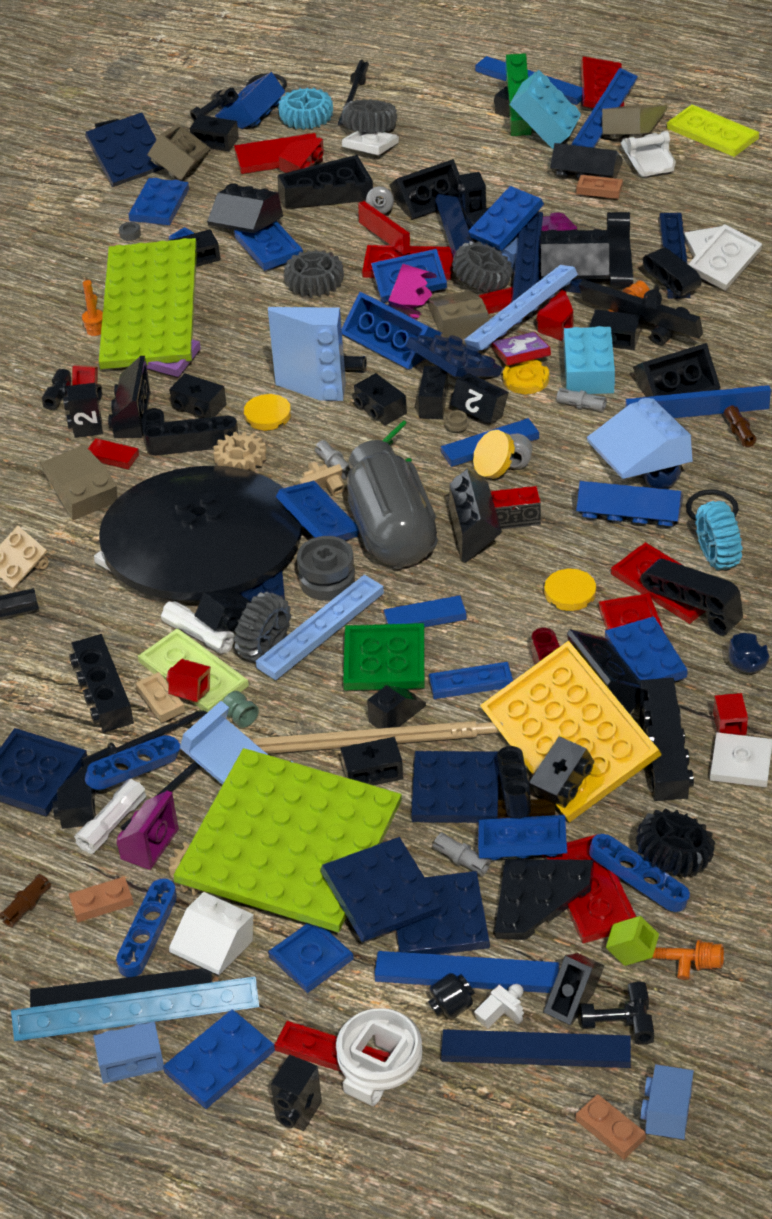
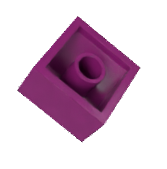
[117,791,179,870]

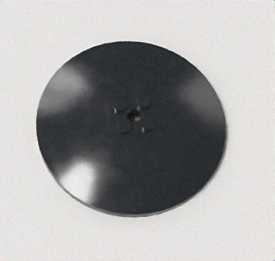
[99,466,302,601]

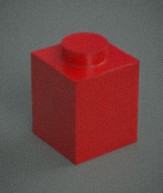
[166,659,211,702]
[713,693,748,736]

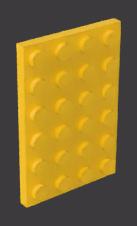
[480,641,662,823]

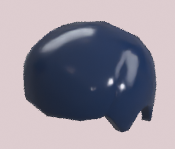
[642,465,681,489]
[728,633,770,673]

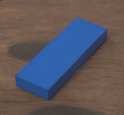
[384,595,467,627]
[428,662,513,699]

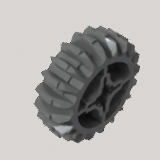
[342,99,397,134]
[452,241,513,293]
[284,249,344,298]
[234,592,292,662]

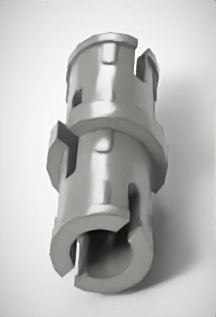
[556,388,607,412]
[315,440,350,479]
[433,832,491,877]

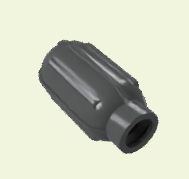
[346,440,438,569]

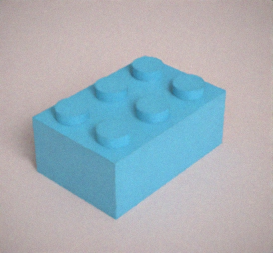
[509,70,581,149]
[564,326,615,394]

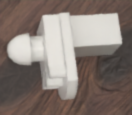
[474,984,524,1029]

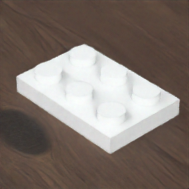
[688,224,762,291]

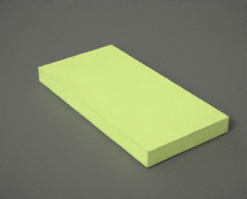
[138,628,249,713]

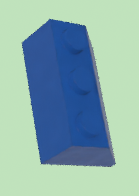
[215,72,285,129]

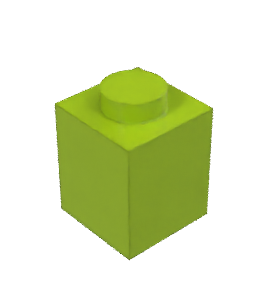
[606,916,659,966]

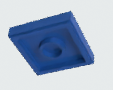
[268,923,354,993]

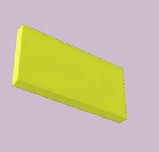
[666,104,759,157]

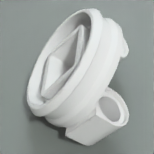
[336,1008,423,1106]

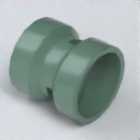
[222,690,259,728]

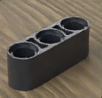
[643,247,701,296]
[497,746,531,818]

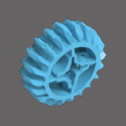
[278,87,333,130]
[695,501,743,571]

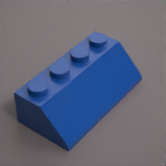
[342,292,442,369]
[576,481,684,527]

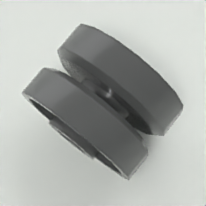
[297,536,355,601]

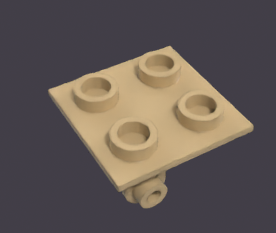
[0,526,49,589]

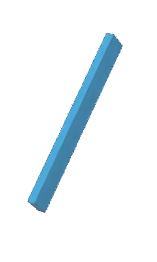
[11,976,260,1042]

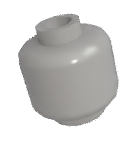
[366,186,394,214]
[509,433,532,470]

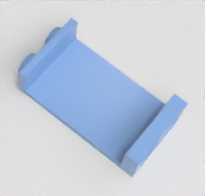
[180,701,293,785]

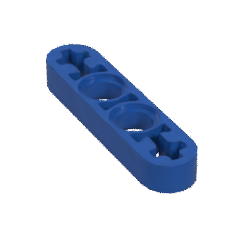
[85,735,180,790]
[589,834,690,912]
[116,878,177,977]

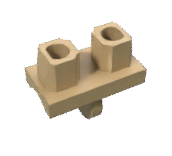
[299,461,344,495]

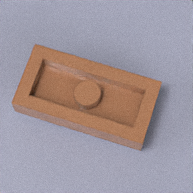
[576,175,623,199]
[68,876,134,923]
[576,1094,646,1160]

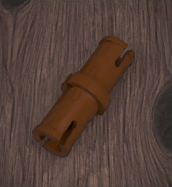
[724,405,757,448]
[0,874,51,928]

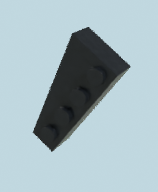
[277,155,373,208]
[639,677,694,801]

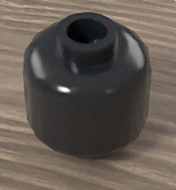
[428,973,475,1019]

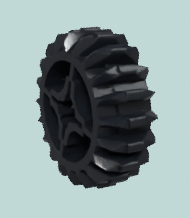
[635,808,715,878]

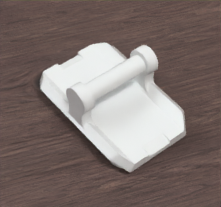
[621,131,676,177]

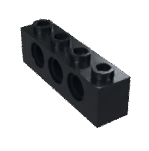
[69,634,134,733]

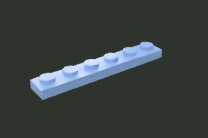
[464,265,578,350]
[256,575,384,680]

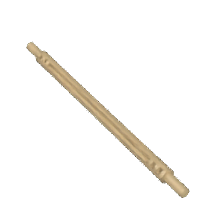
[250,721,503,754]

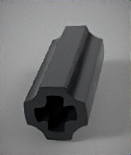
[0,588,39,620]

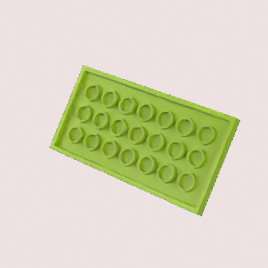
[99,238,197,369]

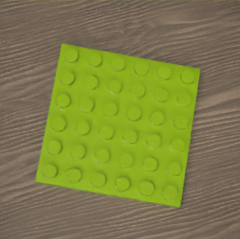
[173,748,402,933]

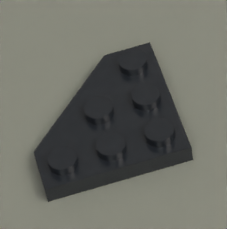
[495,859,594,940]

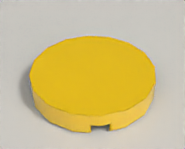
[503,359,550,394]
[244,394,291,431]
[473,430,515,479]
[544,568,596,611]

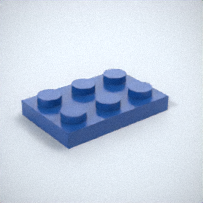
[128,178,189,225]
[468,186,544,251]
[234,221,303,271]
[371,249,447,302]
[276,481,360,540]
[605,616,688,681]
[478,815,567,860]
[163,1009,275,1109]

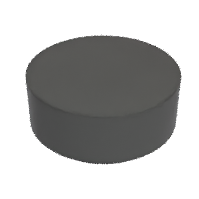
[119,222,141,241]

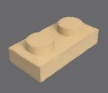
[135,672,185,723]

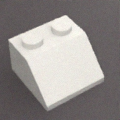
[169,892,254,975]

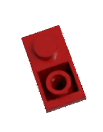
[279,137,324,173]
[536,290,574,341]

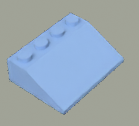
[268,307,346,401]
[587,398,693,479]

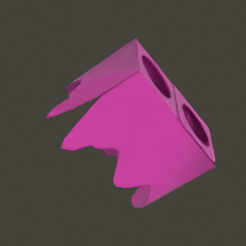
[388,264,437,318]

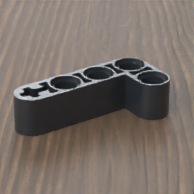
[606,212,633,290]
[142,408,239,456]
[640,559,743,636]

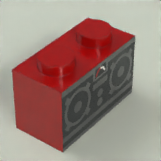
[491,486,541,529]

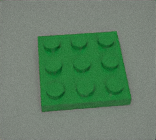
[343,623,425,690]

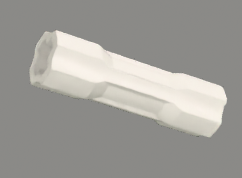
[161,601,235,654]
[74,779,146,854]

